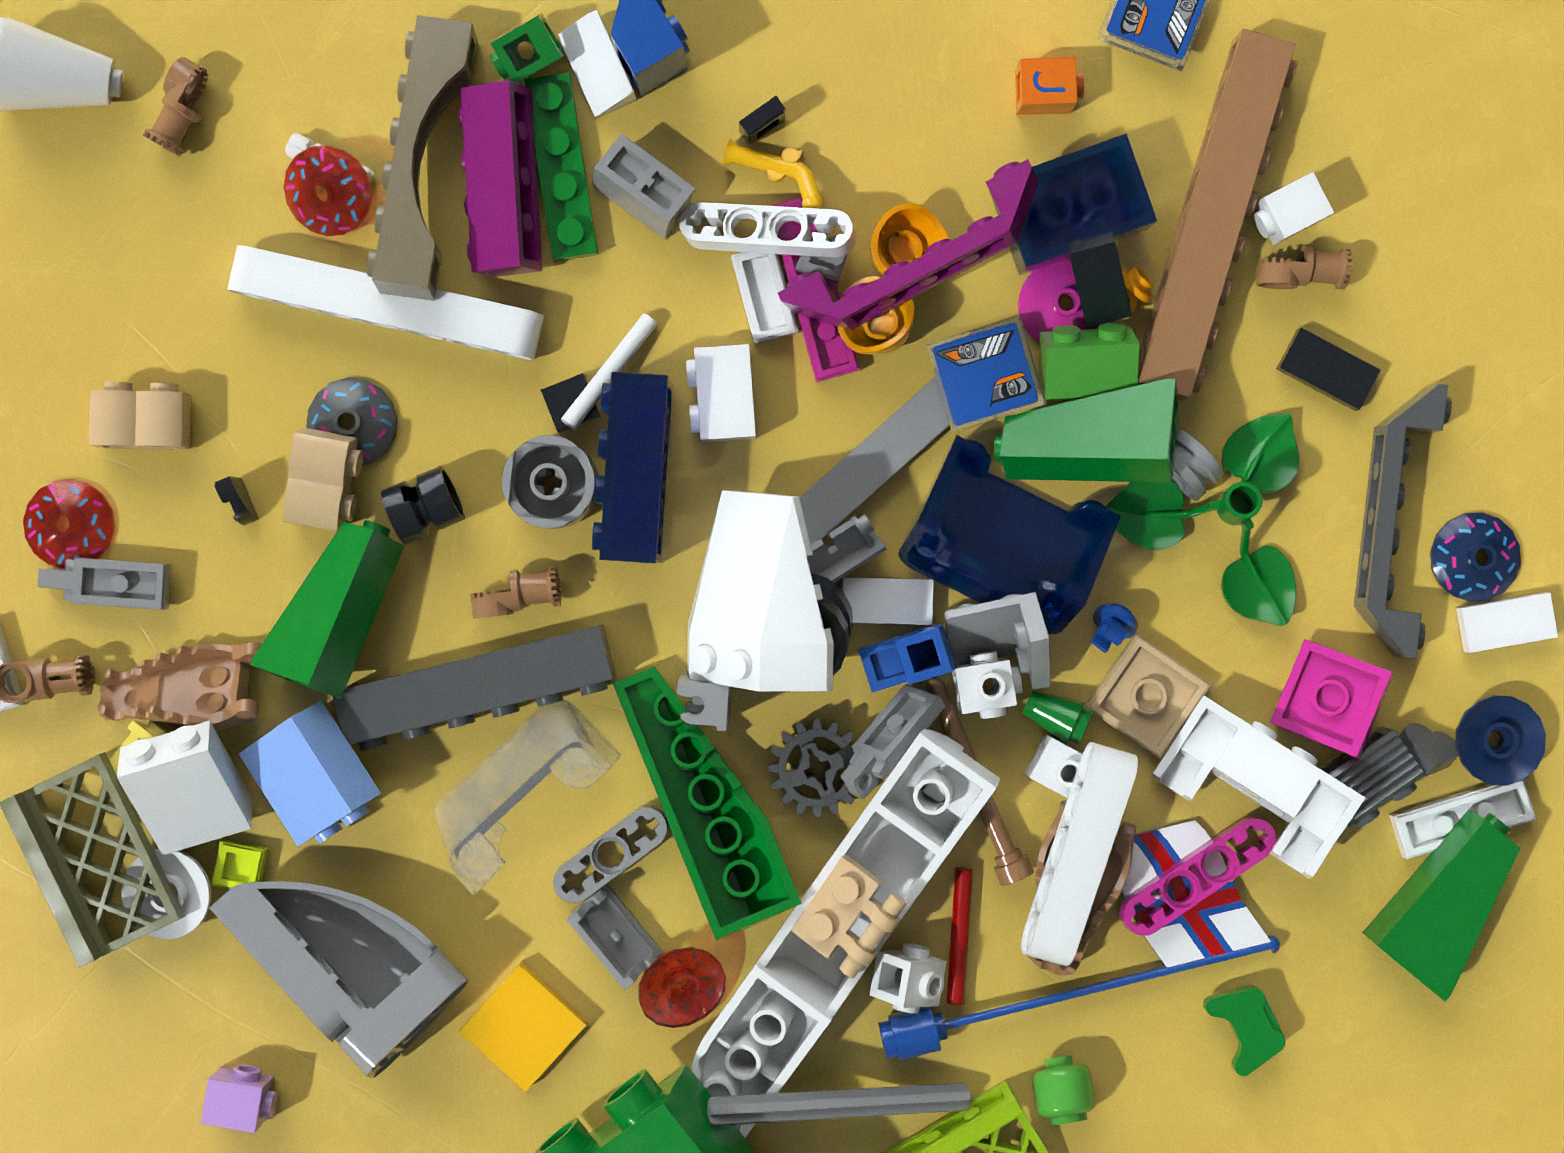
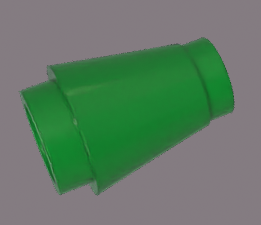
[1022,690,1093,744]

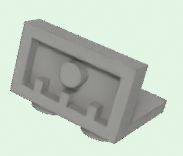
[944,592,1050,690]

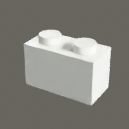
[686,344,756,443]

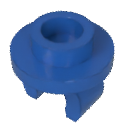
[1091,603,1138,653]

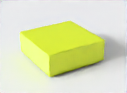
[211,839,268,889]

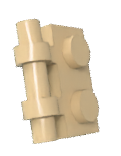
[791,854,907,978]

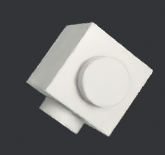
[1254,172,1334,246]
[1024,734,1083,798]

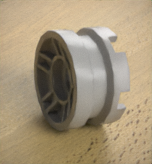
[1172,430,1224,501]

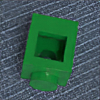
[490,14,566,83]

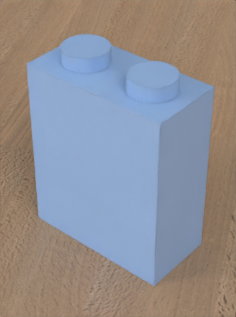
[239,700,381,846]

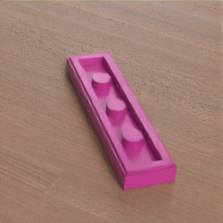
[772,197,860,383]

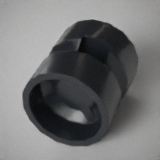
[381,466,465,544]

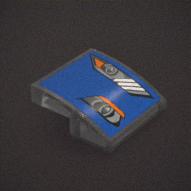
[1097,0,1210,72]
[926,316,1046,432]

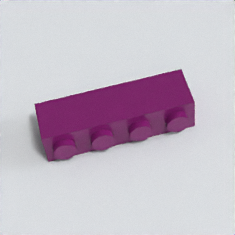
[459,80,542,277]

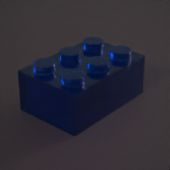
[989,133,1157,276]

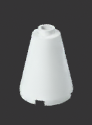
[0,17,123,111]

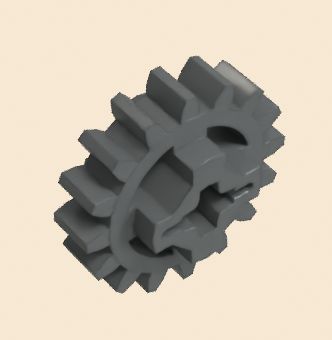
[768,717,854,818]

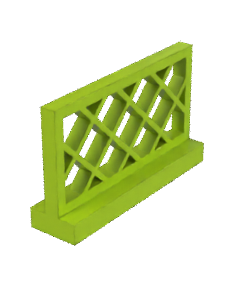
[884,1080,1049,1153]

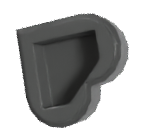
[1398,723,1459,776]

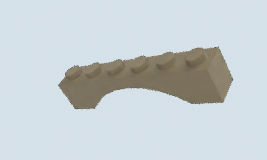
[367,15,478,301]

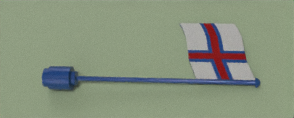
[878,820,1280,1061]

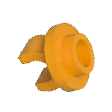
[1121,265,1154,313]

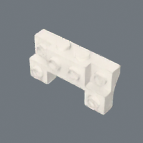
[1151,696,1365,879]

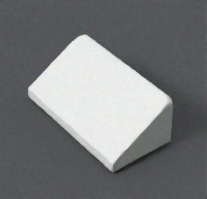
[557,10,637,118]

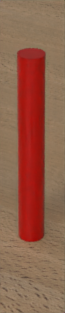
[946,867,973,1006]

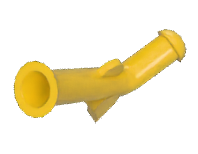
[723,139,824,209]

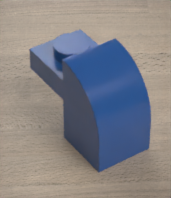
[858,623,957,692]

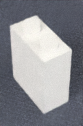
[117,721,252,855]

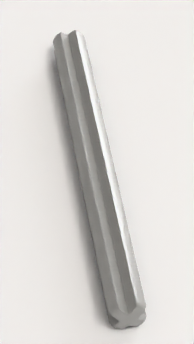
[707,1083,971,1126]

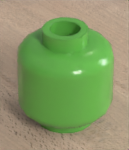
[1032,1056,1096,1125]

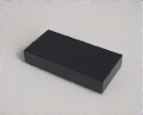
[1067,232,1132,328]
[1276,328,1381,411]

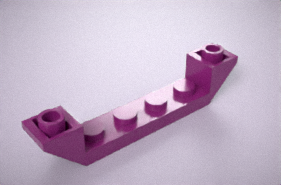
[777,159,1039,330]

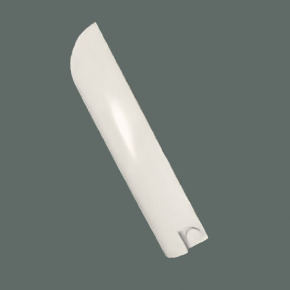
[692,729,1000,1138]

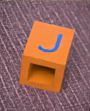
[1015,57,1084,115]

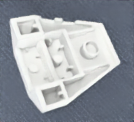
[687,490,834,691]

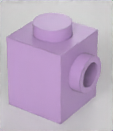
[200,1065,278,1133]

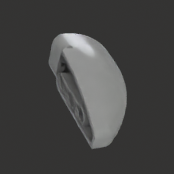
[209,881,469,1078]

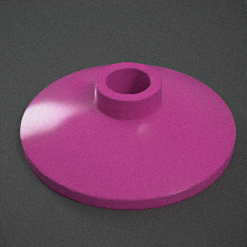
[1018,259,1101,343]

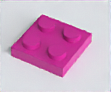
[1270,639,1394,759]

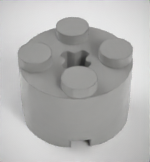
[502,435,600,529]

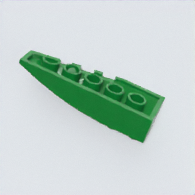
[613,666,802,942]

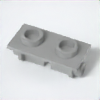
[807,515,887,583]

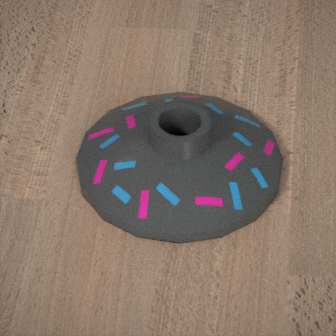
[306,378,397,466]

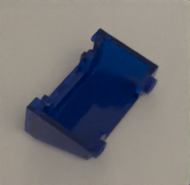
[898,435,1121,634]

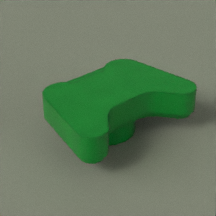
[1203,985,1285,1076]

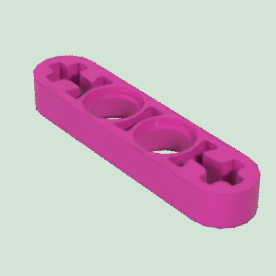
[1119,817,1276,936]

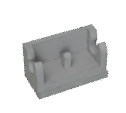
[592,134,696,239]
[677,671,732,731]
[566,884,663,990]

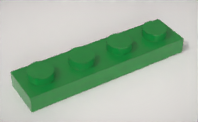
[524,72,599,262]

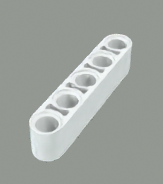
[1021,742,1138,966]

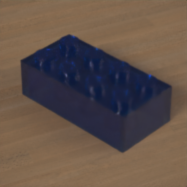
[592,372,673,564]

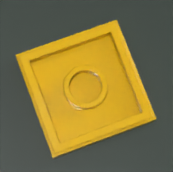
[458,962,588,1092]

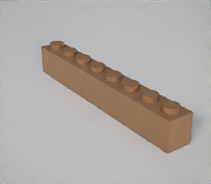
[1138,28,1297,401]

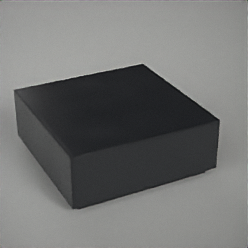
[739,96,785,145]
[541,373,601,433]

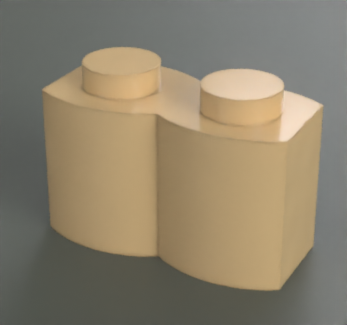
[89,382,191,450]
[283,428,363,531]

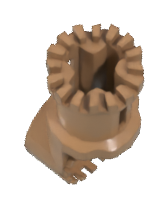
[143,57,209,157]
[1256,245,1353,290]
[470,566,561,618]
[0,654,95,703]

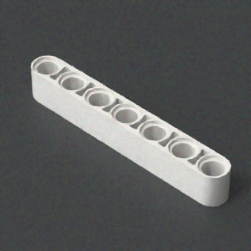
[227,245,544,360]

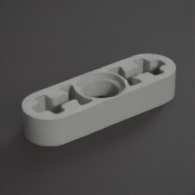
[553,805,668,903]

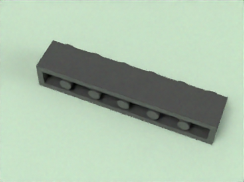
[333,625,616,751]

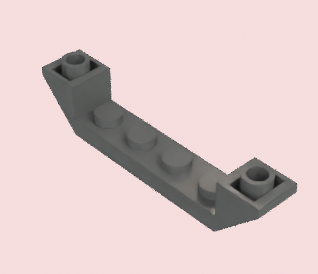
[1354,384,1452,659]

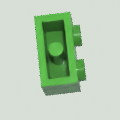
[1039,323,1139,400]

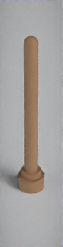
[927,677,1034,886]

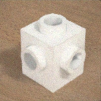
[952,651,1022,719]
[870,943,947,1013]

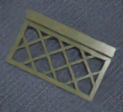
[0,752,185,968]

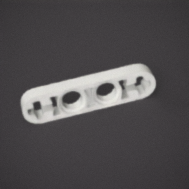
[679,202,856,258]

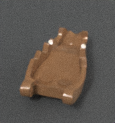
[97,642,262,730]
[1028,800,1137,975]

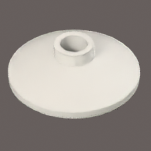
[121,849,211,939]

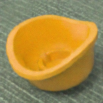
[870,203,949,276]
[837,276,915,354]

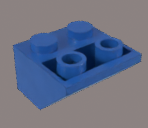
[611,0,690,97]

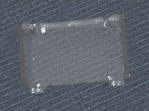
[435,700,621,895]

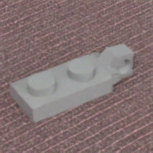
[38,558,171,610]
[840,684,945,799]

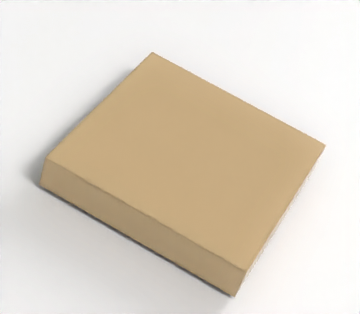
[1084,633,1212,759]

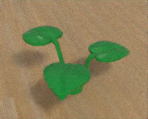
[1106,414,1299,626]

